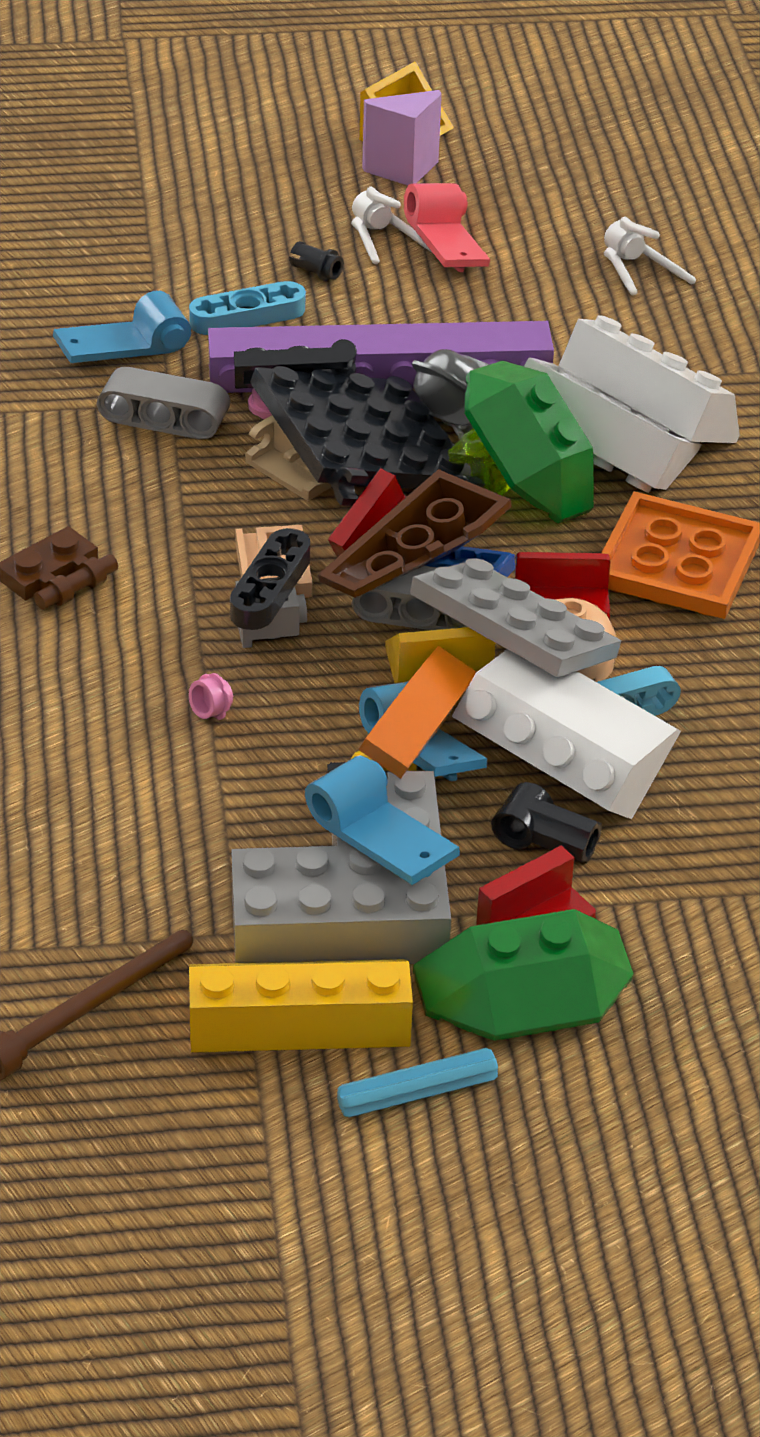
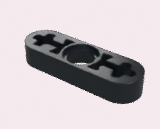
[230,528,310,630]

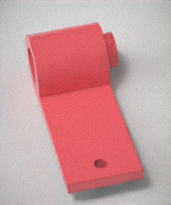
[404,183,490,272]

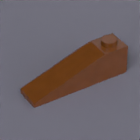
[318,469,512,598]

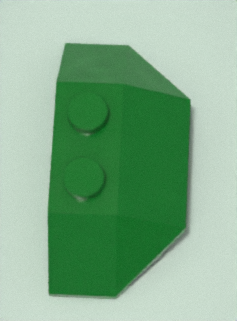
[464,361,594,524]
[412,909,634,1041]

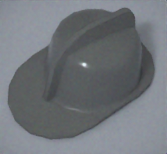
[411,349,489,426]

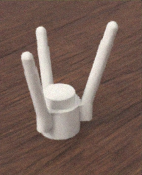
[351,187,432,265]
[604,217,696,296]

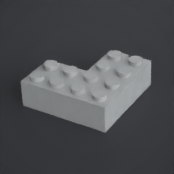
[231,771,451,964]

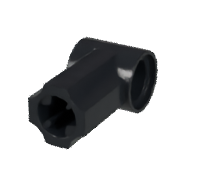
[491,782,602,864]

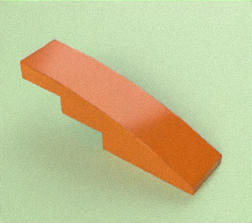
[359,646,477,779]

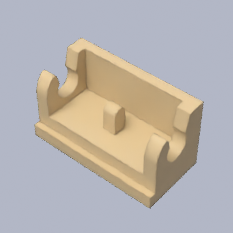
[245,415,332,501]

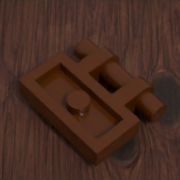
[0,526,119,610]

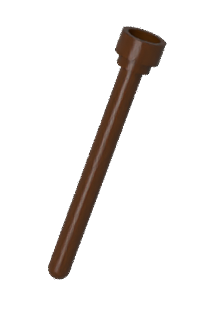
[0,930,193,1081]

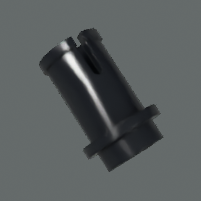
[289,241,344,281]

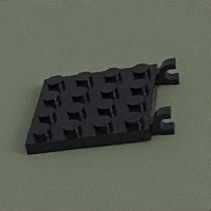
[250,366,485,506]

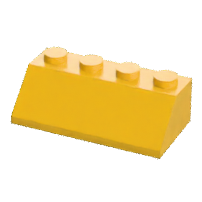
[189,959,413,1053]

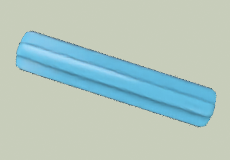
[337,1048,498,1118]

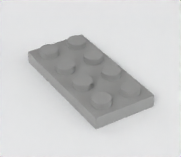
[409,558,621,678]

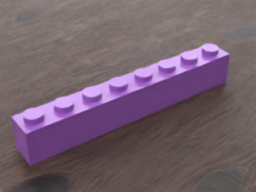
[208,321,554,393]

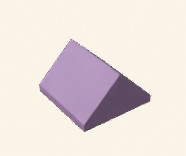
[362,90,441,185]

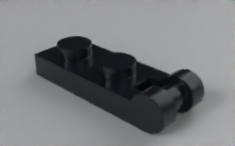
[234,339,357,389]

